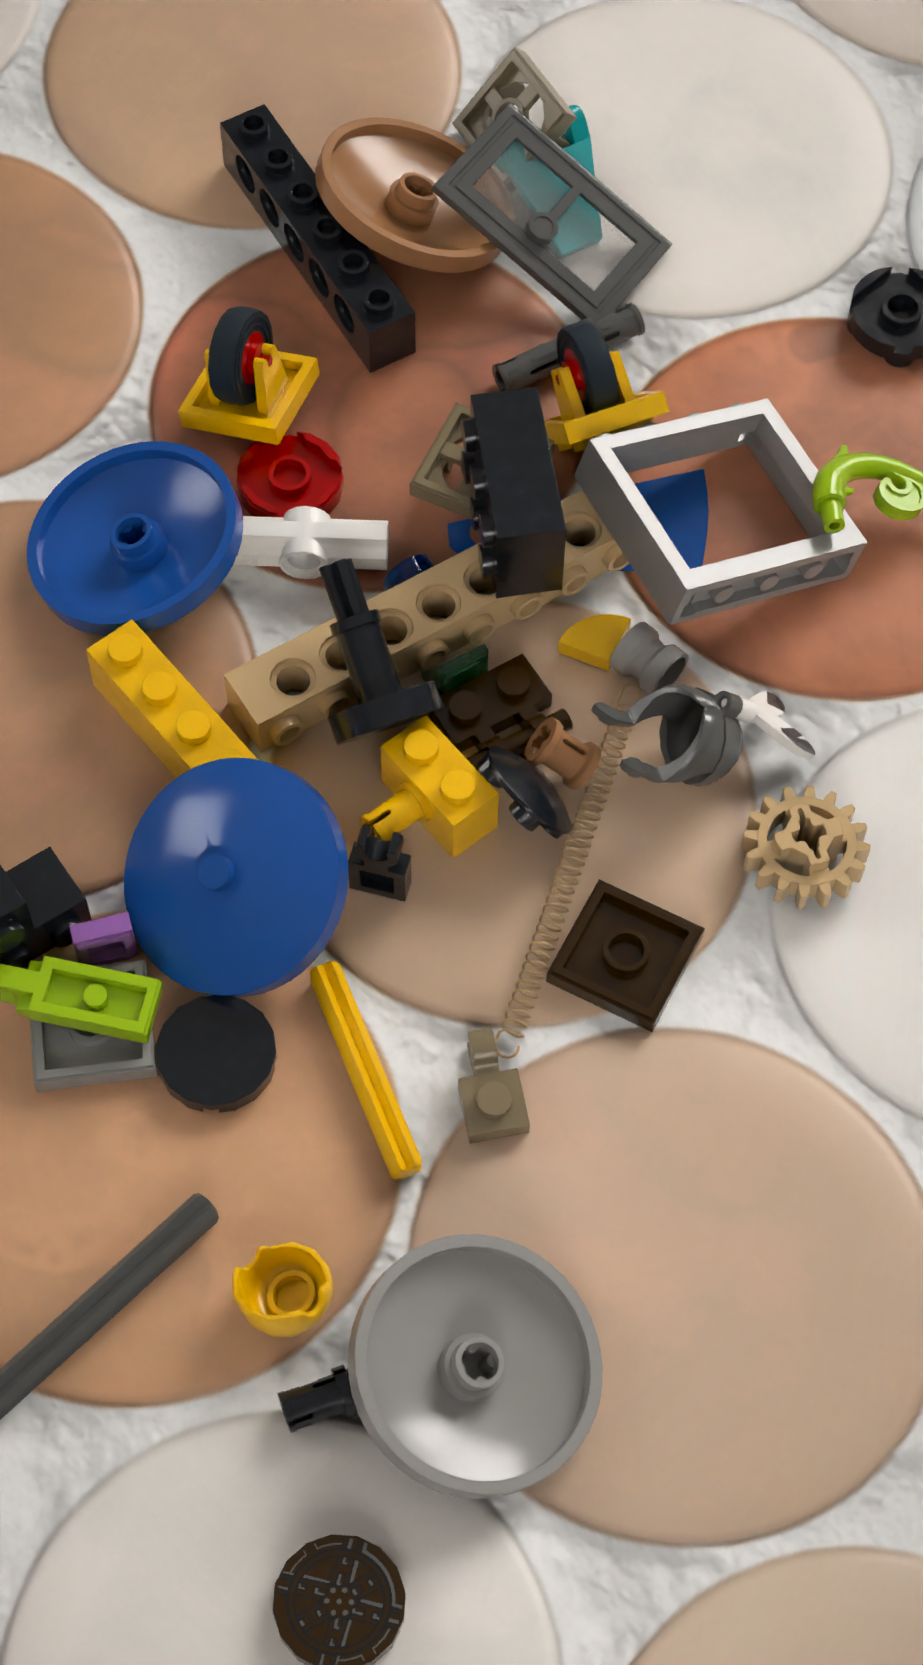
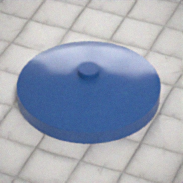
[27,441,243,636]
[124,758,349,997]

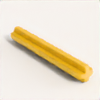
[310,961,422,1180]

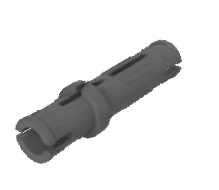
[492,303,645,391]

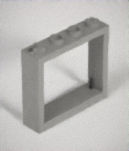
[574,399,868,625]

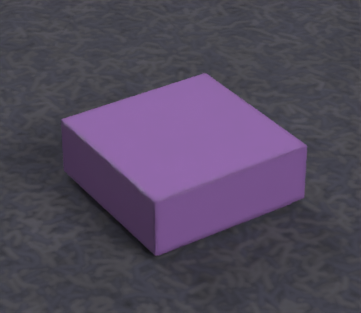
[69,912,138,966]

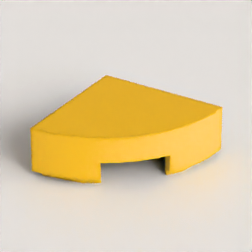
[558,614,631,672]

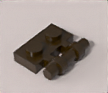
[428,653,573,775]

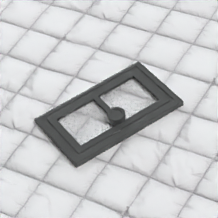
[431,104,672,320]

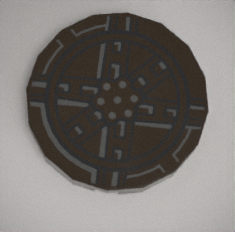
[272,1534,406,1665]

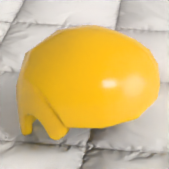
[232,1242,334,1338]

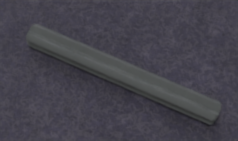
[0,1193,219,1420]

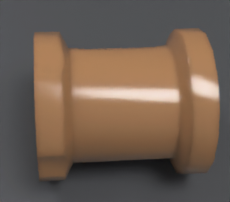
[524,717,601,790]

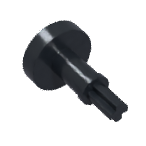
[319,558,445,745]

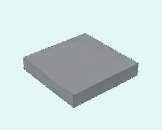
[30,960,158,1092]

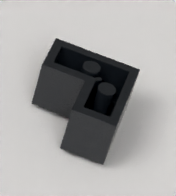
[0,847,92,969]

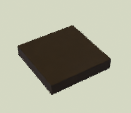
[546,879,705,1032]

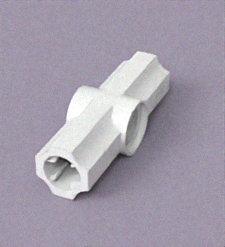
[233,506,389,579]

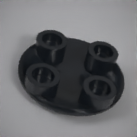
[477,746,572,839]

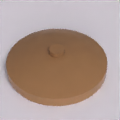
[315,117,514,273]

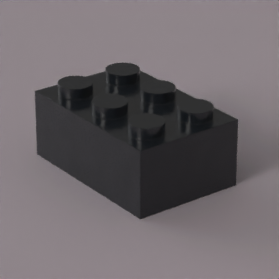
[461,387,566,598]

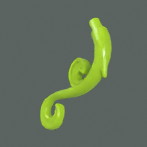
[812,445,923,533]

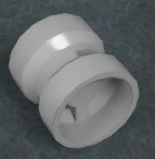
[610,622,689,695]

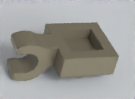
[458,1027,530,1144]

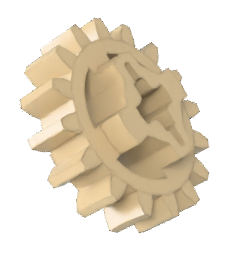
[741,785,871,909]

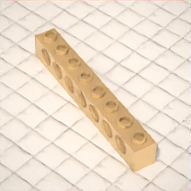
[224,490,629,753]

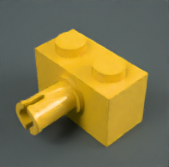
[360,715,499,858]

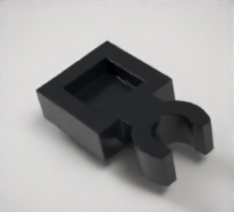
[348,825,412,902]

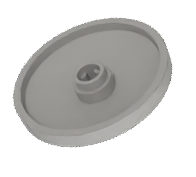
[348,1234,603,1499]

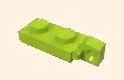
[0,956,163,1044]

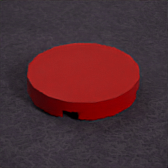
[236,431,344,517]

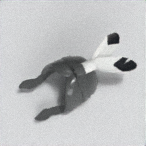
[591,684,815,786]

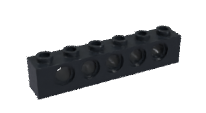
[220,104,416,373]

